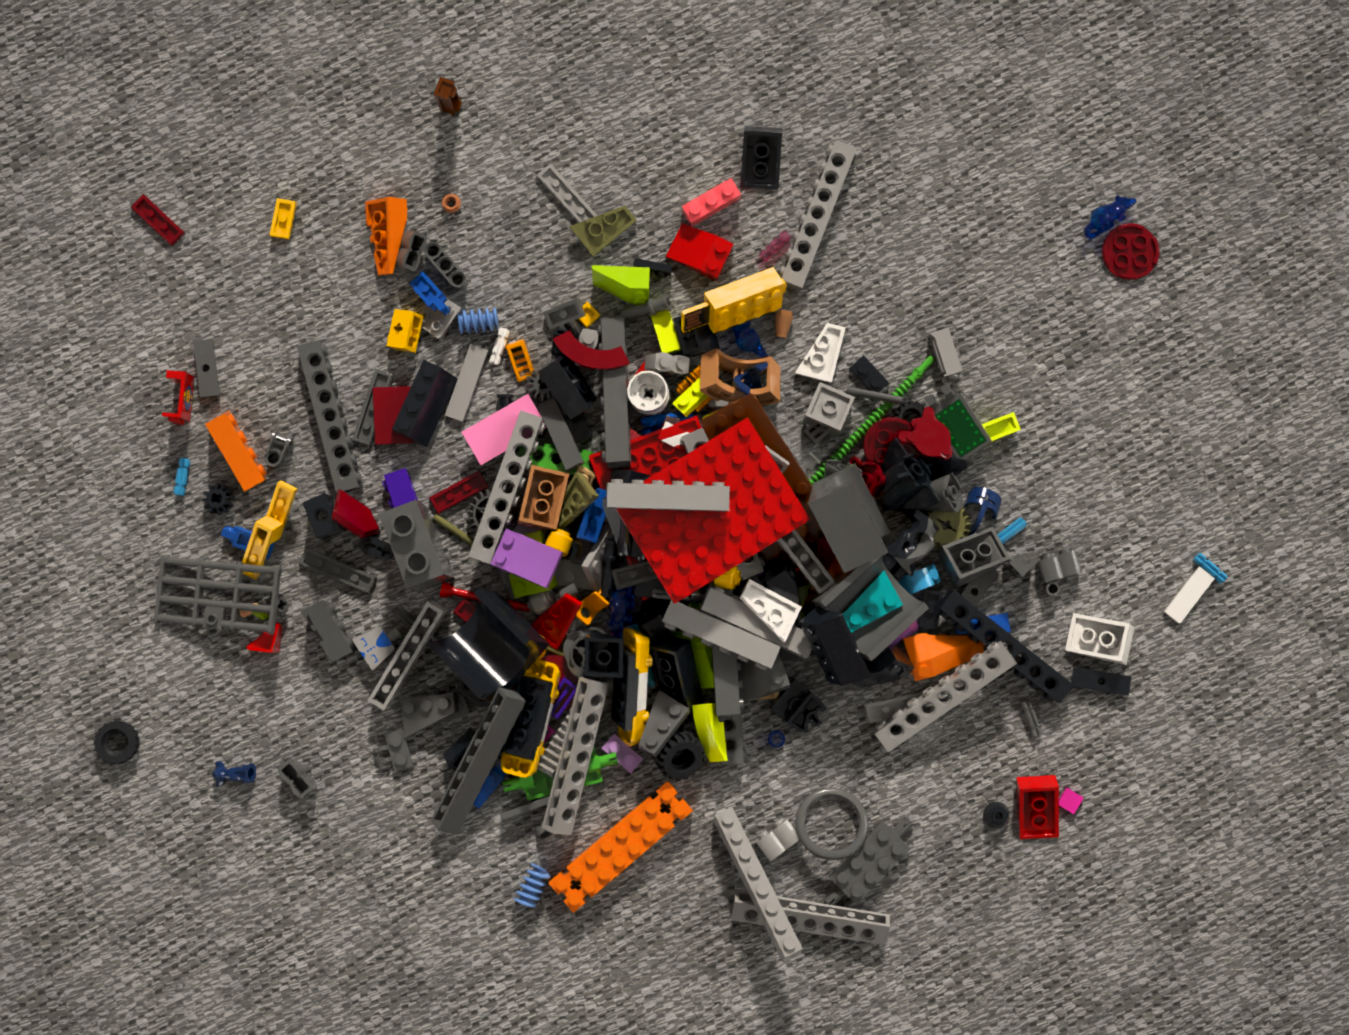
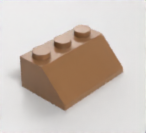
[517,465,569,530]

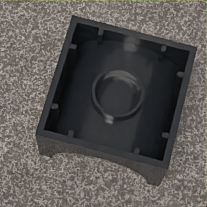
[429,588,549,701]

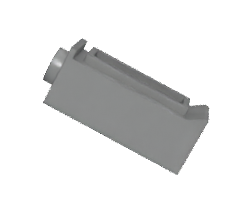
[928,327,962,381]

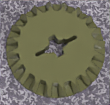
[923,508,971,550]

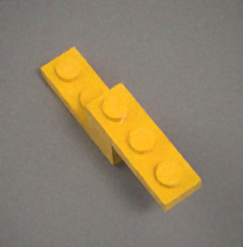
[242,481,297,580]

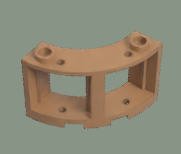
[700,348,780,406]

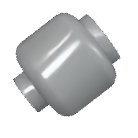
[527,590,557,615]

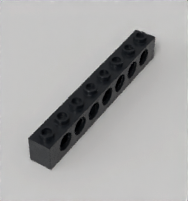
[936,589,1074,703]

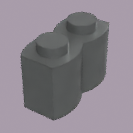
[395,230,427,272]
[1037,548,1082,584]
[277,758,317,798]

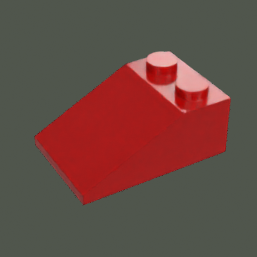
[665,223,734,282]
[1016,775,1059,839]

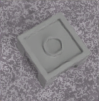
[802,382,855,437]

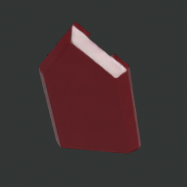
[331,489,381,539]

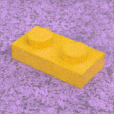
[269,198,297,240]

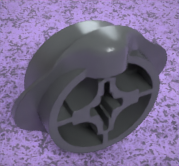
[563,627,607,679]

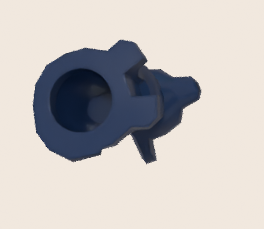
[212,761,256,787]

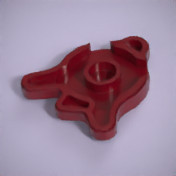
[897,407,953,460]
[850,456,886,497]

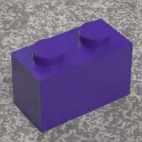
[382,468,418,509]

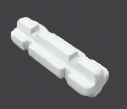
[489,328,509,365]

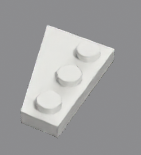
[795,323,846,383]
[740,579,801,643]

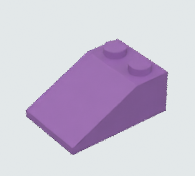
[491,529,563,589]

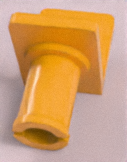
[576,585,610,626]

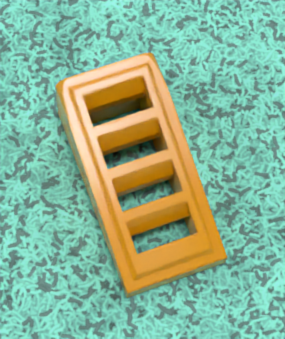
[505,339,534,382]

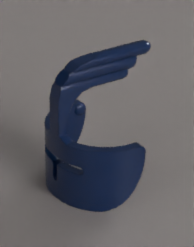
[733,362,768,395]
[964,487,1002,536]

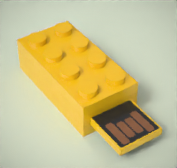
[681,267,787,333]

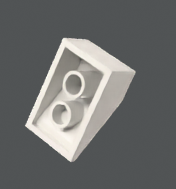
[1065,613,1135,665]

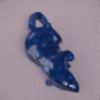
[1084,195,1137,239]
[730,320,768,358]
[607,586,634,637]

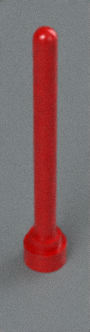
[440,582,530,612]

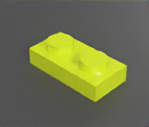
[672,378,708,417]

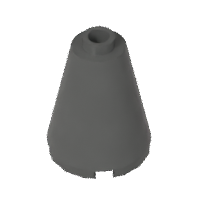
[913,475,963,513]

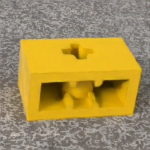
[386,309,424,353]

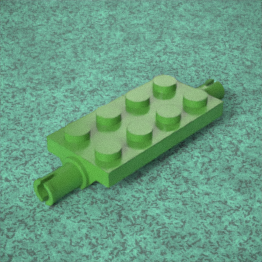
[502,746,618,801]

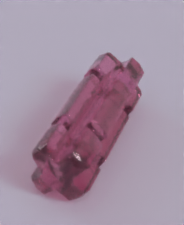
[759,231,791,262]

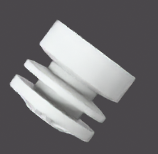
[627,371,670,416]

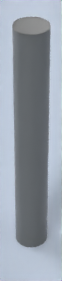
[846,386,904,405]

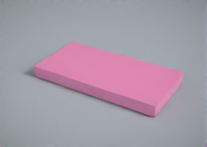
[461,394,547,465]

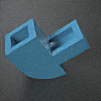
[898,564,941,594]

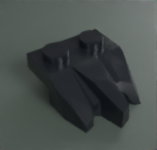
[769,678,826,732]

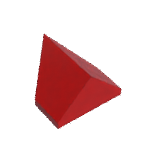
[246,623,282,653]

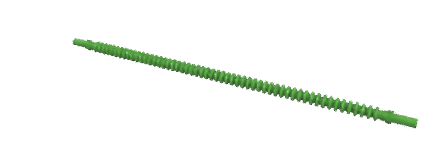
[705,355,935,590]

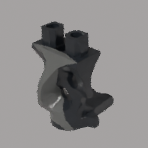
[883,508,939,581]

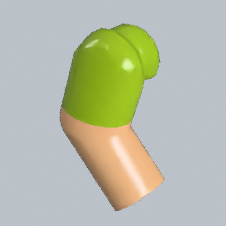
[239,603,269,620]

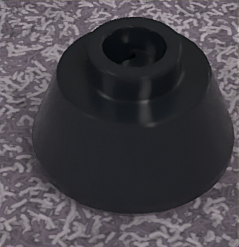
[983,802,1010,828]

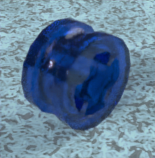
[768,730,785,748]

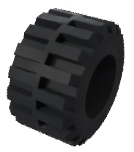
[652,727,705,781]

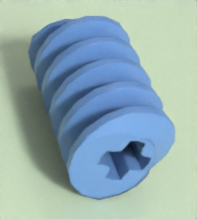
[458,307,499,334]
[513,863,551,908]

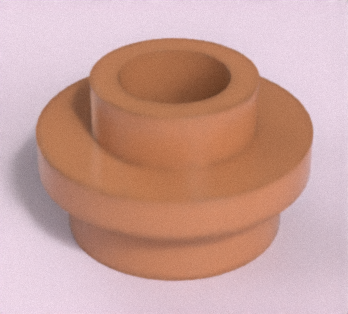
[442,194,461,213]

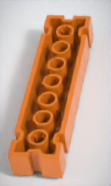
[548,780,693,913]

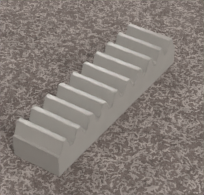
[537,709,571,778]

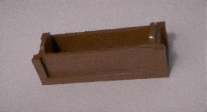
[433,77,462,115]

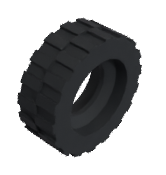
[93,721,140,764]

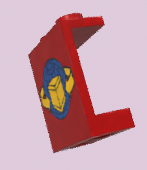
[162,370,195,425]

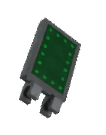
[924,384,993,459]

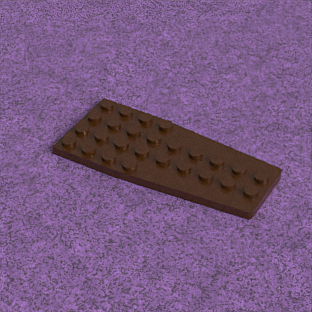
[701,393,825,564]

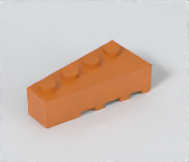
[205,410,267,492]

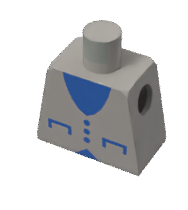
[352,627,402,670]

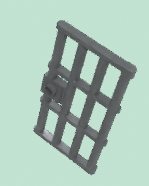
[154,554,282,635]

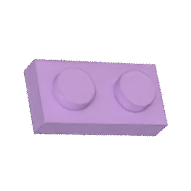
[602,733,643,773]

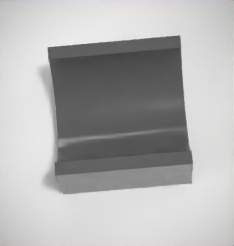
[808,464,890,573]
[809,556,929,661]

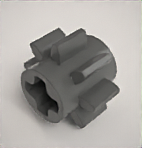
[264,594,288,617]

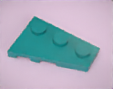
[843,571,903,633]

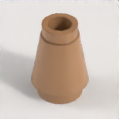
[775,309,794,338]

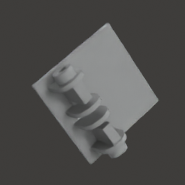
[419,298,462,340]

